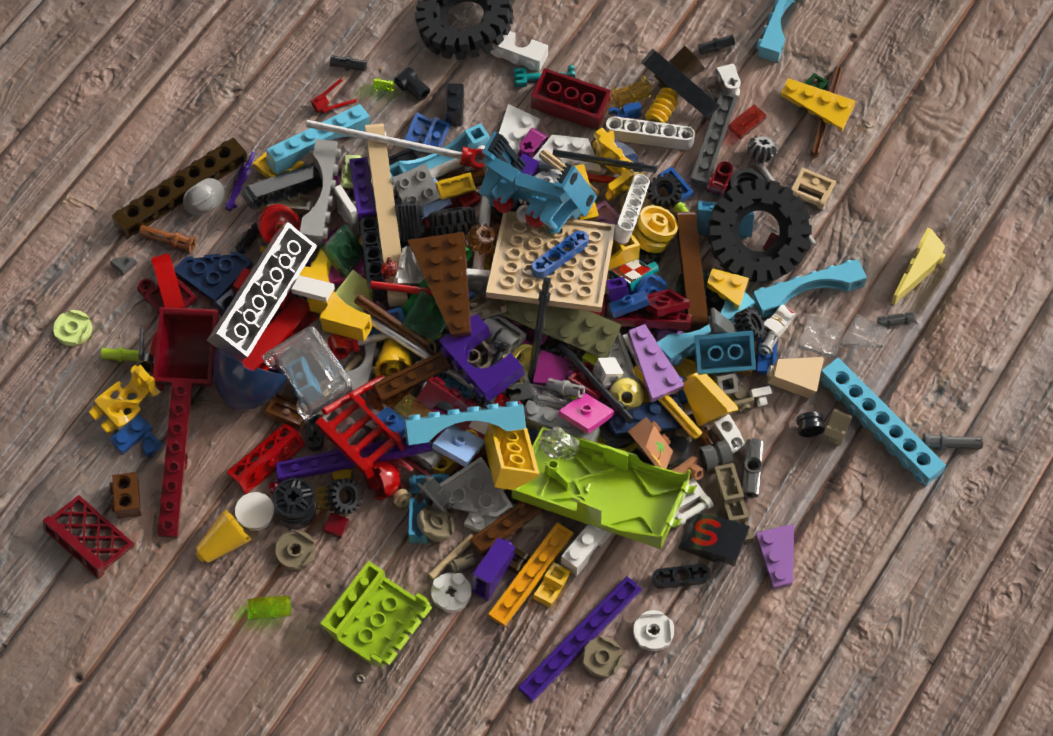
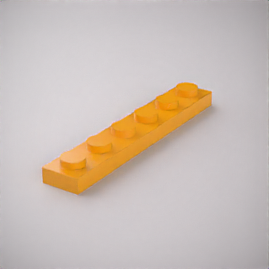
[488,522,574,627]

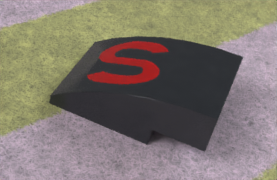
[678,514,750,567]

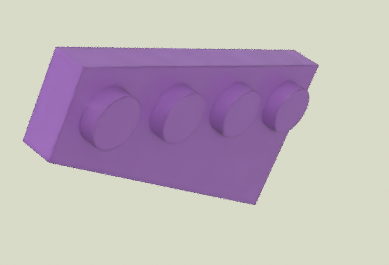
[627,324,685,402]

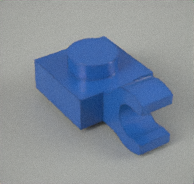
[609,102,642,119]

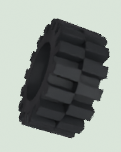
[647,173,682,210]
[734,307,766,342]
[324,478,363,515]

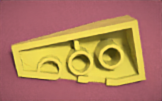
[891,228,945,305]

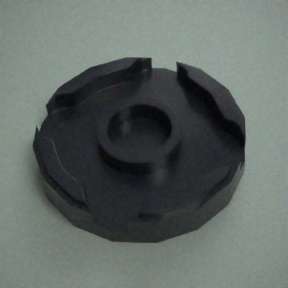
[666,436,691,469]

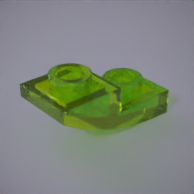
[247,596,292,620]

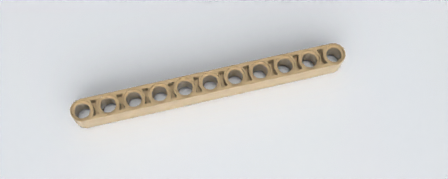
[365,123,408,308]

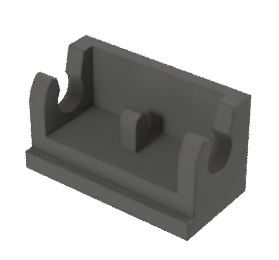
[506,368,532,401]

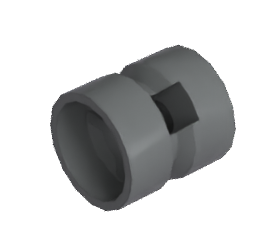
[699,440,733,472]

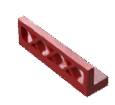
[226,423,305,494]

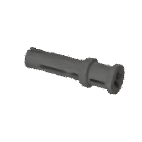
[922,433,983,451]

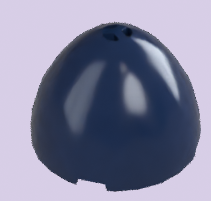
[213,348,289,411]

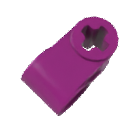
[519,128,549,158]

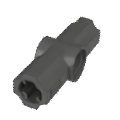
[742,438,763,499]

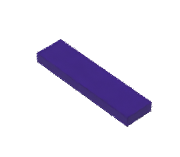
[349,157,377,219]

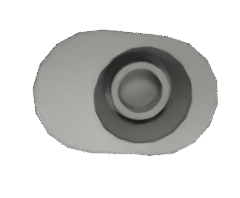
[183,178,224,216]

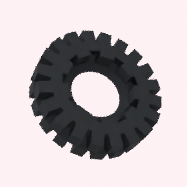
[415,0,514,60]
[707,179,812,282]

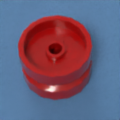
[257,204,301,244]

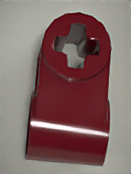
[706,161,733,198]

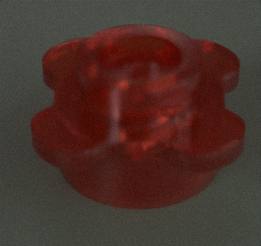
[382,257,397,280]

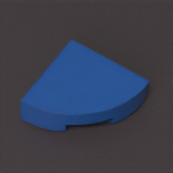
[142,431,162,458]

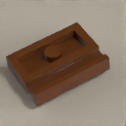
[264,393,312,430]

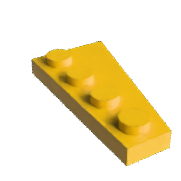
[781,78,856,132]

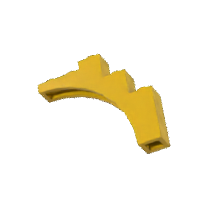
[295,242,372,342]

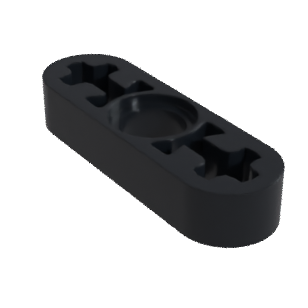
[652,564,710,589]

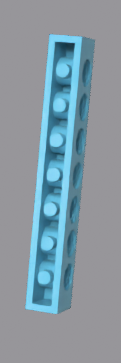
[819,358,946,487]

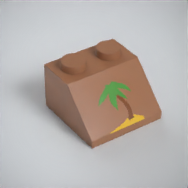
[628,417,673,469]

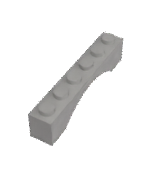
[300,139,341,246]

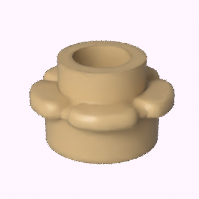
[393,489,412,507]

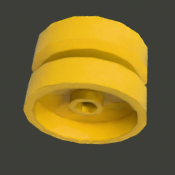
[632,205,678,253]

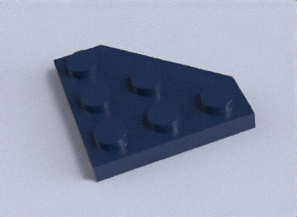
[174,252,253,302]

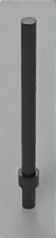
[552,149,657,173]
[527,277,551,386]
[558,342,635,424]

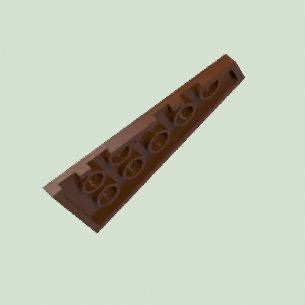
[408,232,472,338]

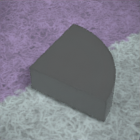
[110,257,137,275]

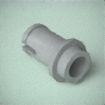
[758,331,779,356]

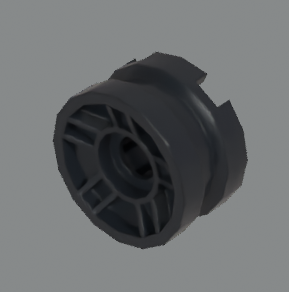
[796,412,825,437]

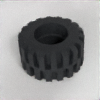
[428,207,477,237]

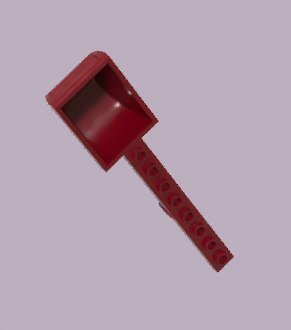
[153,307,219,538]

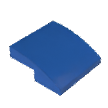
[404,112,451,154]

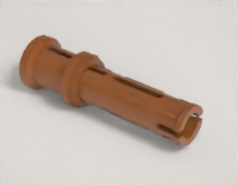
[139,225,196,253]

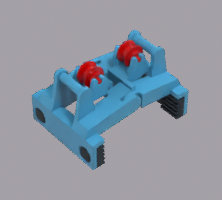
[480,131,597,234]

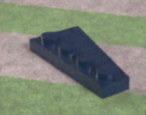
[606,394,688,437]

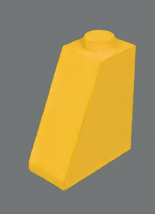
[683,373,738,426]

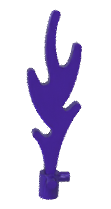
[224,151,255,211]

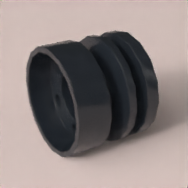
[273,478,317,530]

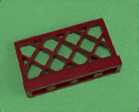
[43,495,134,579]

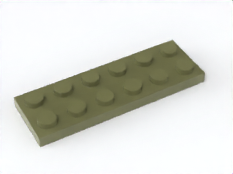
[501,300,621,358]

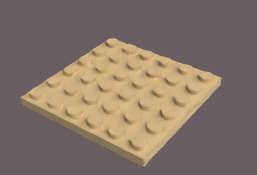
[486,211,616,312]

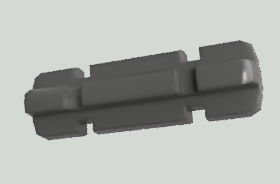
[877,311,915,328]

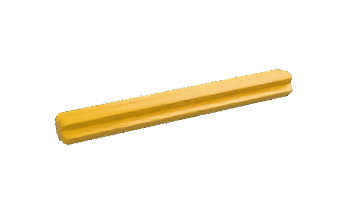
[632,365,702,439]

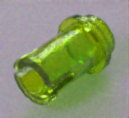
[372,77,396,92]

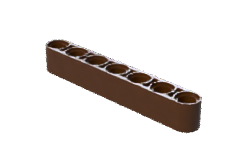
[676,211,708,327]

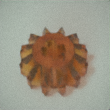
[466,223,498,256]

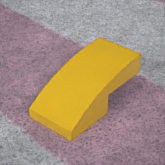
[533,562,571,608]

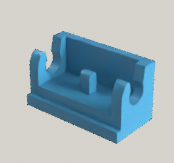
[409,498,429,543]

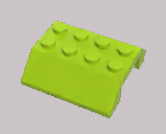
[320,561,432,668]

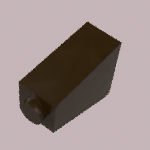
[654,46,705,90]

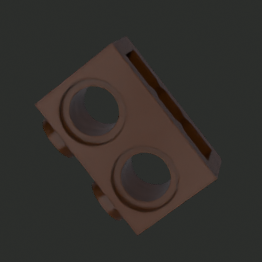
[109,472,142,519]

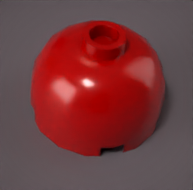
[364,461,401,501]

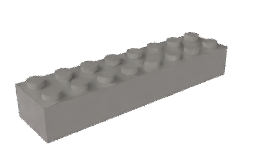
[207,223,317,361]

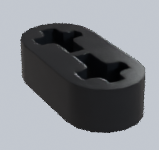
[306,414,325,451]

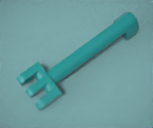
[514,65,575,87]

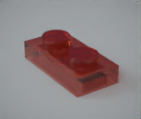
[728,104,767,140]

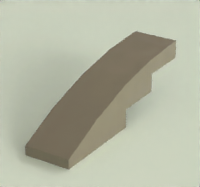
[714,463,754,543]

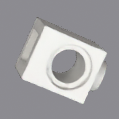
[592,357,624,388]

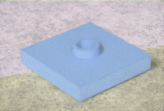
[432,424,485,467]

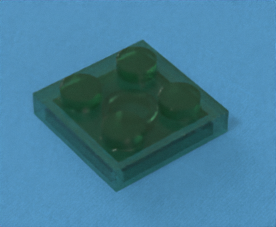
[321,224,364,278]
[401,290,446,341]

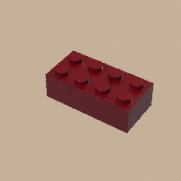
[531,68,612,130]

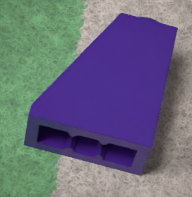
[471,537,515,602]

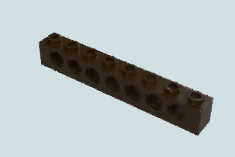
[112,137,248,239]

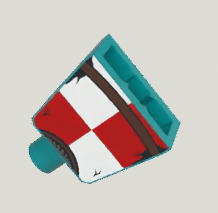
[611,259,659,295]

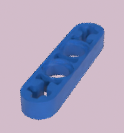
[531,231,589,278]

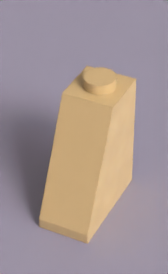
[767,357,824,398]

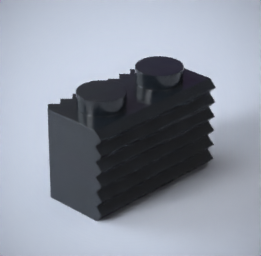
[445,83,464,126]
[395,201,426,243]

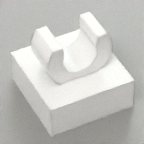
[749,386,772,407]

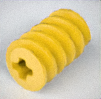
[645,88,678,123]

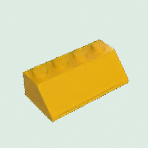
[484,423,539,490]

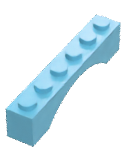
[756,0,796,63]
[266,104,370,175]
[390,123,490,185]
[752,259,867,319]
[657,292,755,366]
[404,401,526,445]

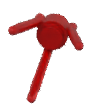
[310,78,357,114]

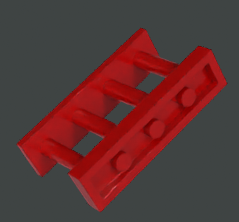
[316,392,404,479]

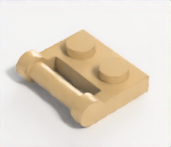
[792,167,836,210]

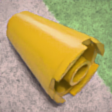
[375,339,412,378]
[195,509,251,563]

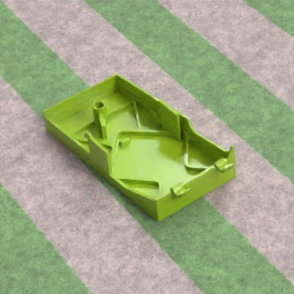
[512,427,697,549]

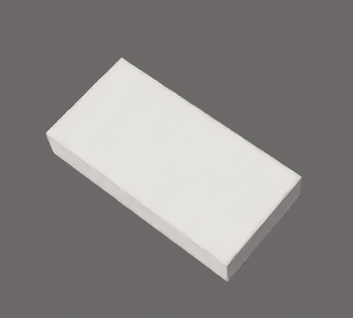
[291,275,335,302]

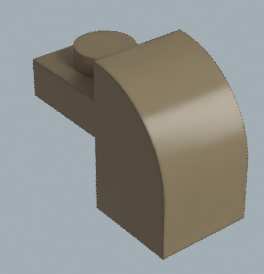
[822,409,853,447]

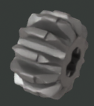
[747,135,778,164]

